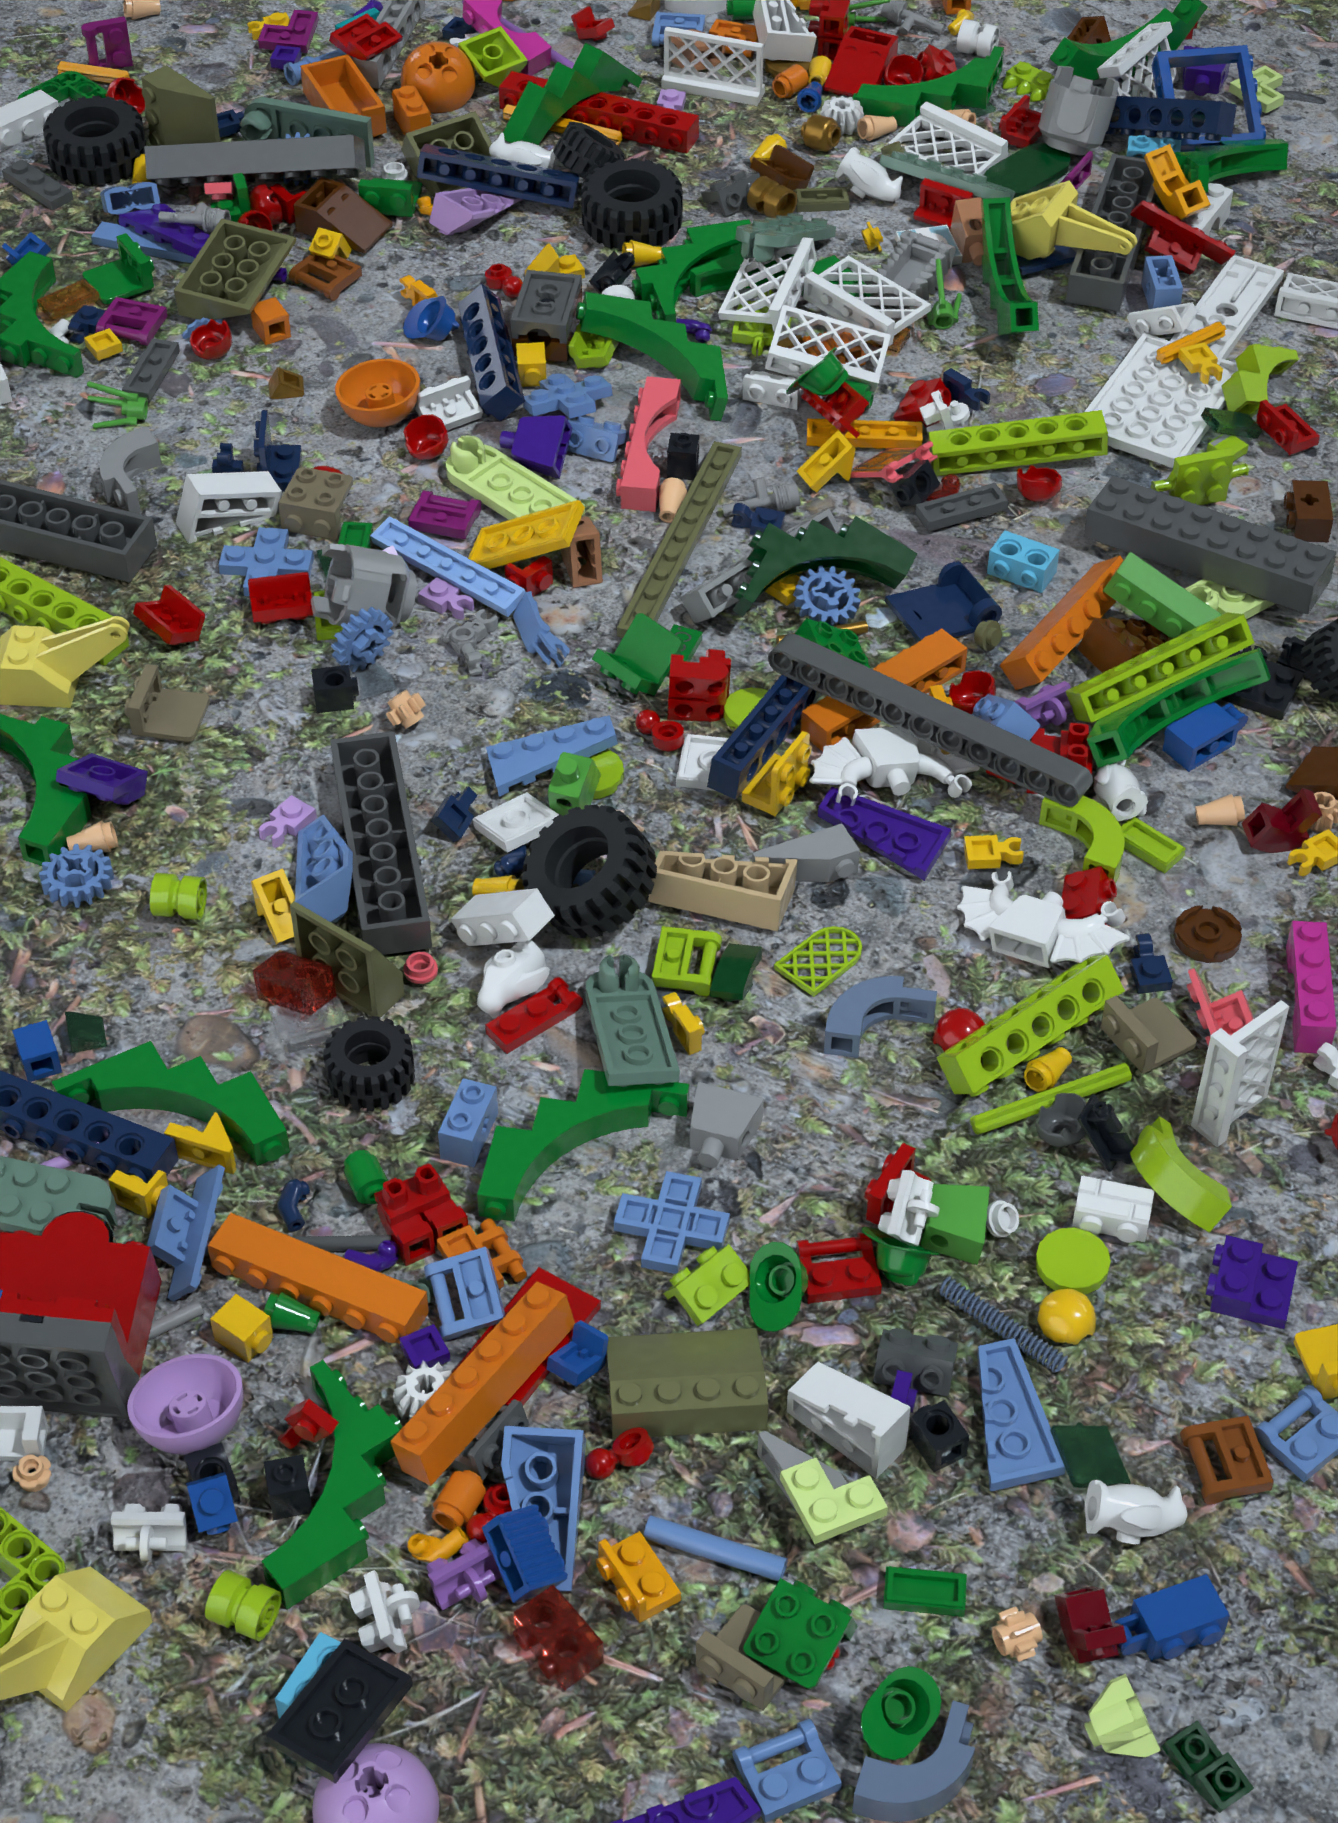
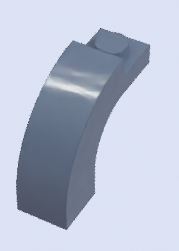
[824,976,937,1058]
[852,1701,975,1822]

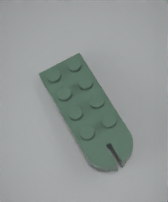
[239,97,375,168]
[879,151,1015,203]
[735,213,836,262]
[585,954,680,1087]
[0,1156,118,1238]

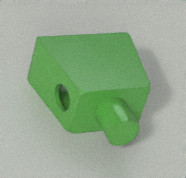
[548,752,601,816]
[920,1184,990,1265]

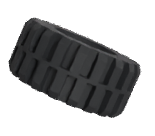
[43,96,146,187]
[581,158,683,251]
[522,805,657,938]

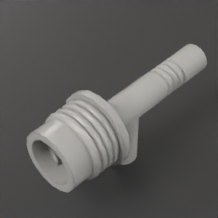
[881,0,945,35]
[159,202,231,233]
[722,477,801,517]

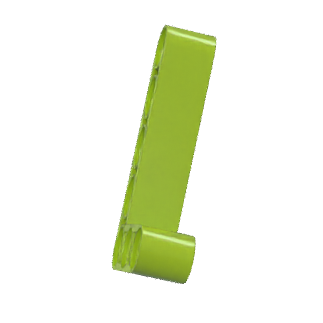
[0,1507,67,1648]

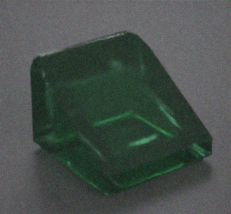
[65,1011,107,1053]

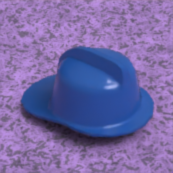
[403,296,460,341]

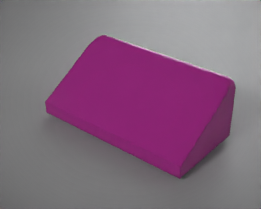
[1060,151,1093,190]

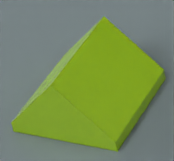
[458,26,528,87]

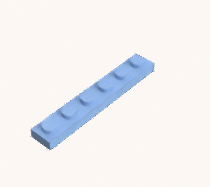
[370,516,526,617]

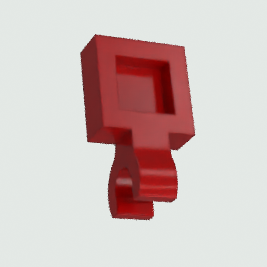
[277,1398,339,1449]

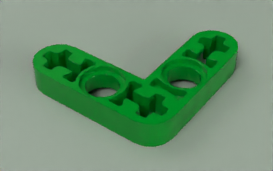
[18,71,107,103]

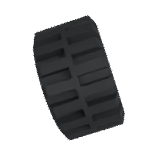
[553,122,625,179]
[1301,619,1338,703]
[323,1016,415,1112]

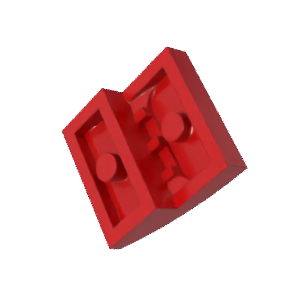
[329,13,403,61]

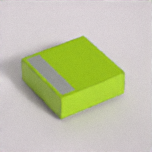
[1206,431,1249,462]

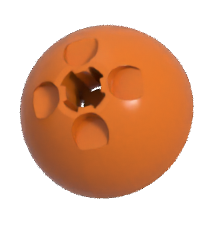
[400,41,476,113]
[335,359,420,428]

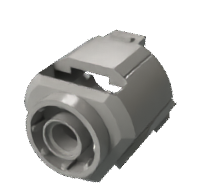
[1038,66,1119,155]
[311,543,417,630]

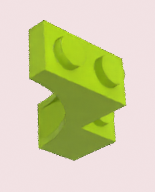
[1221,344,1299,418]

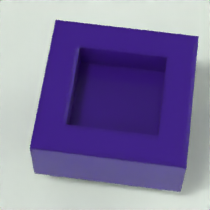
[270,45,302,70]
[399,1324,451,1369]
[891,1370,918,1413]

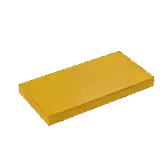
[468,500,585,569]

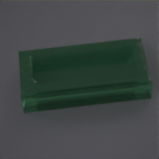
[1201,407,1262,439]

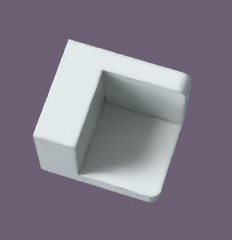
[0,1406,49,1461]

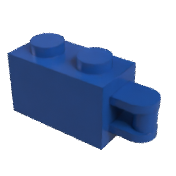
[1162,702,1248,772]
[1114,1574,1230,1661]

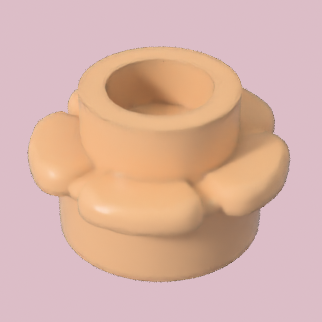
[12,1454,51,1492]

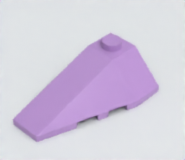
[429,188,523,235]

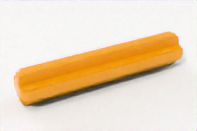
[57,61,130,84]
[1156,321,1226,364]

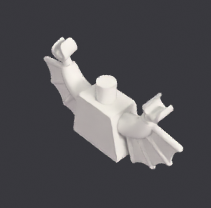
[809,727,980,806]
[957,871,1130,968]

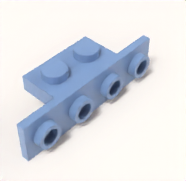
[147,1164,225,1302]

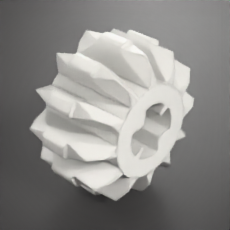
[820,96,864,136]
[393,1360,452,1419]

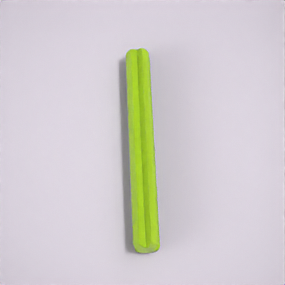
[970,1063,1132,1135]

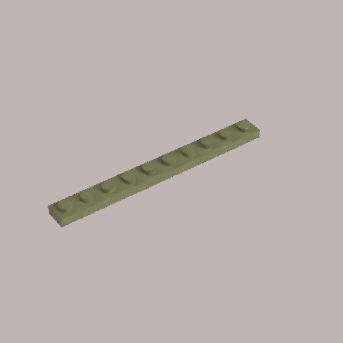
[617,441,742,638]

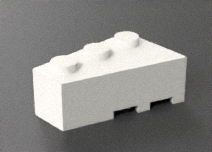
[753,0,817,62]
[176,471,282,544]
[787,1362,911,1479]

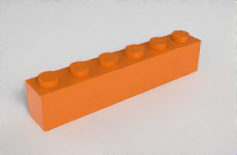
[999,555,1123,690]
[801,628,967,752]
[207,1212,429,1344]
[390,1282,575,1486]

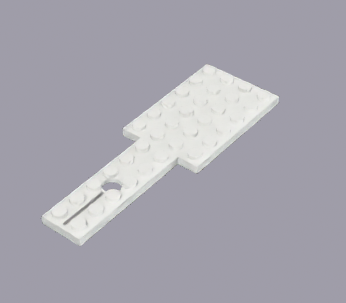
[1085,255,1284,468]

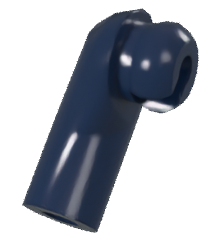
[494,844,527,877]
[277,1179,310,1232]

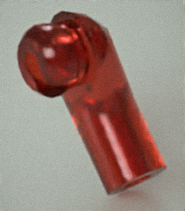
[926,474,961,501]

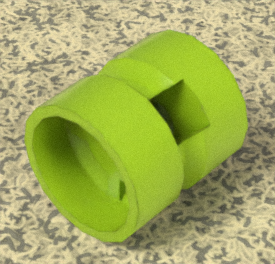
[150,873,207,920]
[205,1569,282,1642]

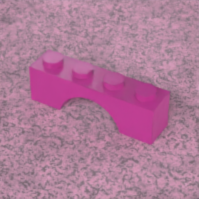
[462,0,552,76]
[1286,921,1337,1054]

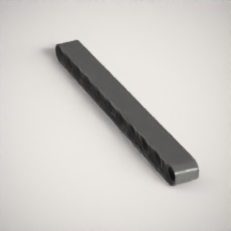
[768,633,1093,807]

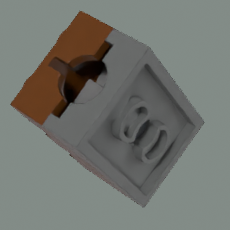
[511,270,582,362]

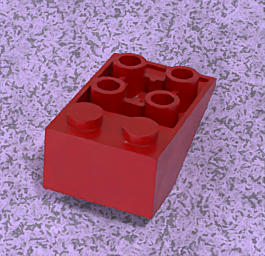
[823,25,898,97]

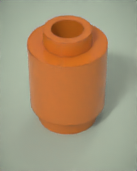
[772,64,809,98]
[432,1470,486,1531]

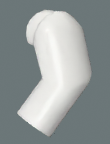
[49,319,70,344]

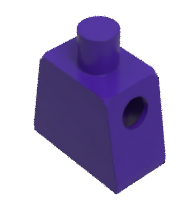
[1181,46,1230,96]
[499,415,572,479]

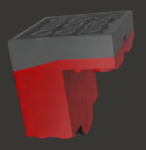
[0,1211,162,1419]

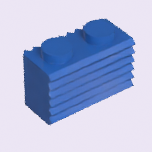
[482,1504,568,1603]

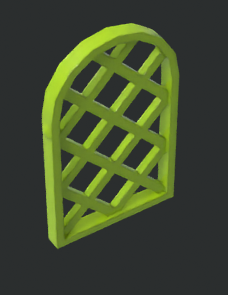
[774,926,862,997]

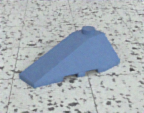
[295,814,353,923]
[501,1426,586,1592]

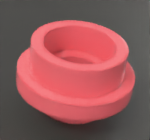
[403,952,438,984]

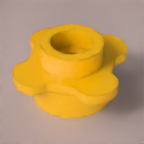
[861,221,883,252]

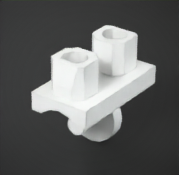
[919,390,970,436]
[878,1170,940,1246]
[111,1504,188,1561]
[349,1570,420,1654]

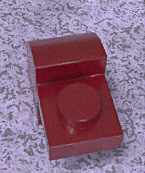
[1241,788,1322,853]
[1054,1586,1127,1664]

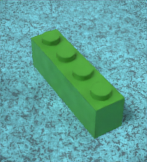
[1103,552,1222,639]

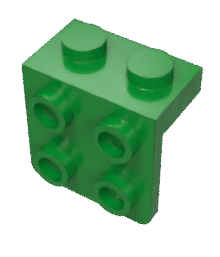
[358,178,422,217]
[82,233,154,304]
[592,613,684,696]
[795,618,871,668]
[743,1578,858,1690]

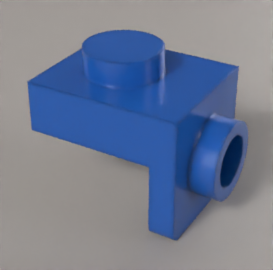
[1,232,52,266]
[547,1320,609,1387]
[186,1472,238,1535]

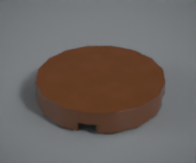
[1173,905,1242,963]

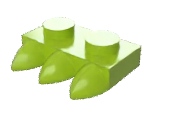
[1002,61,1055,102]

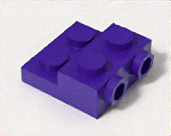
[56,753,148,805]
[1205,1235,1298,1329]

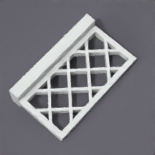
[1097,22,1179,98]
[661,26,765,106]
[888,101,1008,175]
[718,238,817,332]
[803,255,931,347]
[1274,273,1338,329]
[765,305,891,396]
[1191,1000,1289,1147]

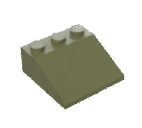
[141,65,220,146]
[401,111,492,198]
[290,901,404,1018]

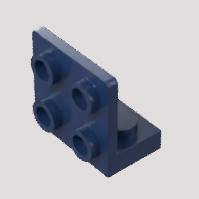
[254,410,302,492]

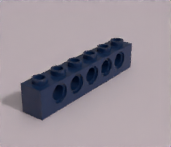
[1105,96,1237,141]
[417,144,580,209]
[458,283,525,422]
[707,675,822,800]
[0,1070,178,1183]

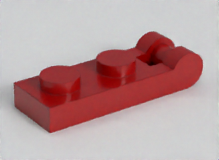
[485,977,584,1054]

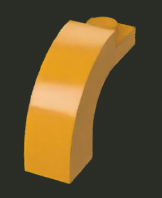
[1144,144,1211,220]

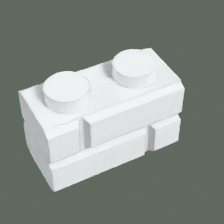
[1072,1176,1155,1243]

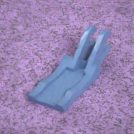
[513,591,570,668]

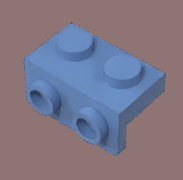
[567,415,630,462]

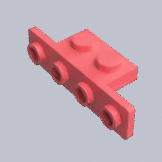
[1187,968,1254,1046]

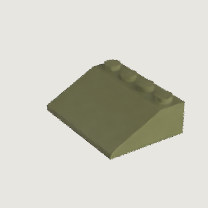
[174,218,296,320]
[606,1328,768,1439]

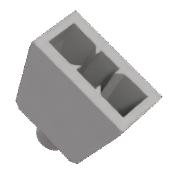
[690,1082,764,1168]

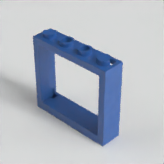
[1151,45,1266,152]

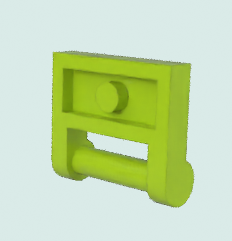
[652,926,722,996]

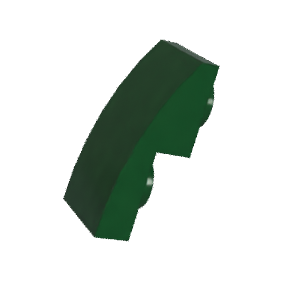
[710,943,762,1002]
[1161,1720,1254,1813]

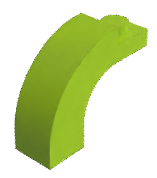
[1039,796,1125,884]
[1130,1116,1232,1233]

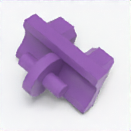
[1015,681,1073,728]
[426,1538,502,1611]

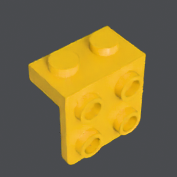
[742,731,812,816]
[1293,1324,1338,1400]

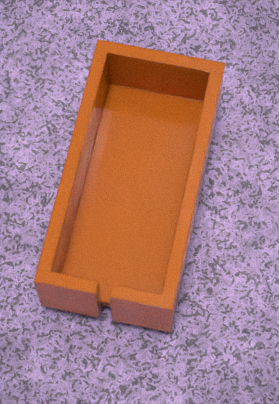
[300,54,387,138]

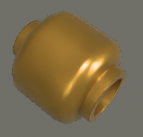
[801,114,841,152]

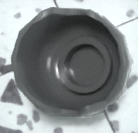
[1035,1093,1087,1148]

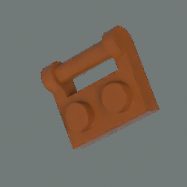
[289,254,362,301]
[1180,1415,1274,1505]

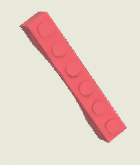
[616,376,681,512]

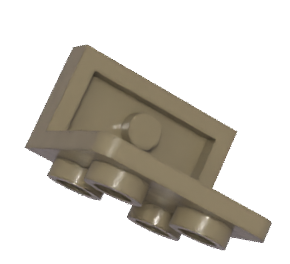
[278,467,353,541]
[125,664,210,742]
[1100,995,1197,1074]
[696,1605,788,1711]

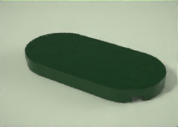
[984,143,1070,198]

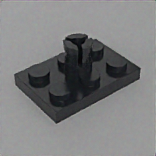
[1220,646,1305,720]
[266,1638,413,1784]

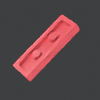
[204,182,235,201]

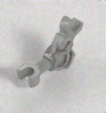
[442,609,498,676]

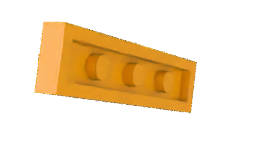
[806,418,923,449]

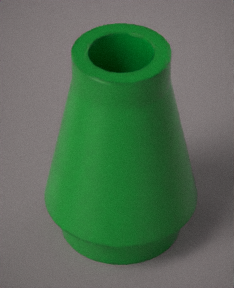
[264,1292,321,1334]

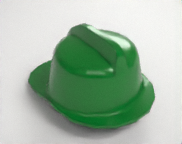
[786,347,848,396]
[861,1227,940,1286]
[749,1242,808,1332]
[860,1666,941,1761]

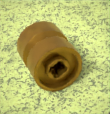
[747,176,797,218]

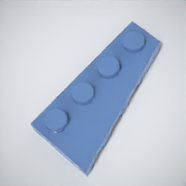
[486,715,618,797]
[977,1338,1066,1492]

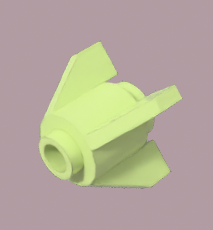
[1084,1674,1161,1758]

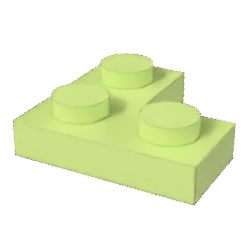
[1229,65,1285,114]
[780,1458,888,1544]

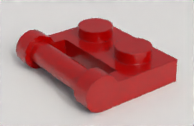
[796,1233,882,1304]

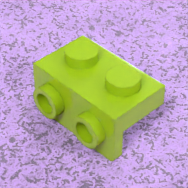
[568,322,619,369]
[663,1244,750,1326]

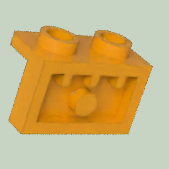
[595,1531,681,1623]

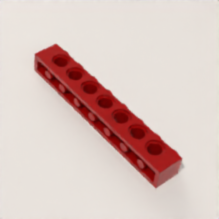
[499,71,699,154]

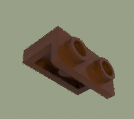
[750,145,814,190]

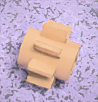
[385,689,426,729]
[1310,792,1338,832]
[992,1606,1043,1662]

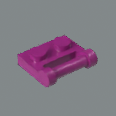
[81,16,133,69]
[96,297,168,346]
[408,490,481,539]

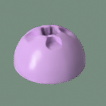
[127,1354,244,1455]
[312,1743,439,1823]

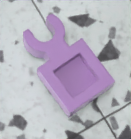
[657,89,686,111]
[418,577,474,620]
[259,795,317,848]

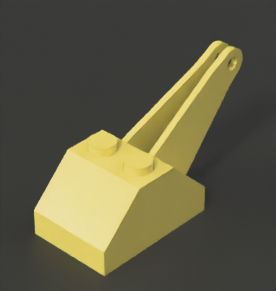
[1010,180,1137,260]
[0,616,130,708]
[0,1566,153,1713]

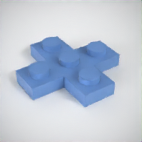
[523,373,613,419]
[218,527,314,596]
[614,1171,730,1274]

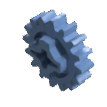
[793,565,861,626]
[331,607,394,672]
[39,844,114,908]

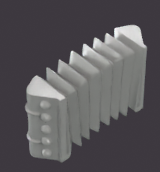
[864,230,956,309]

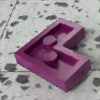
[258,9,319,53]

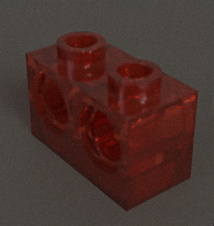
[252,950,337,1016]
[513,1584,604,1690]

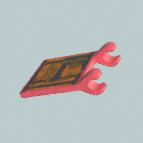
[850,441,938,483]

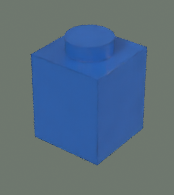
[12,1020,62,1082]

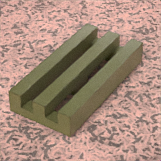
[794,187,850,212]

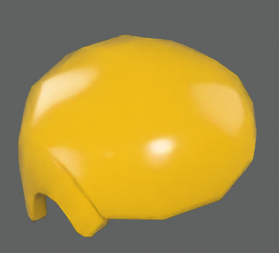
[1037,1289,1097,1345]

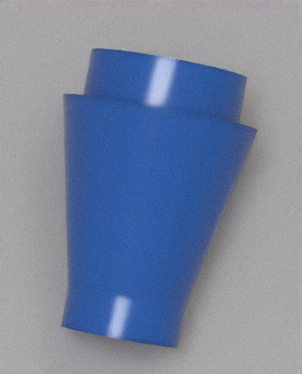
[797,82,822,112]

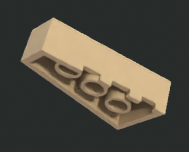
[648,851,798,932]

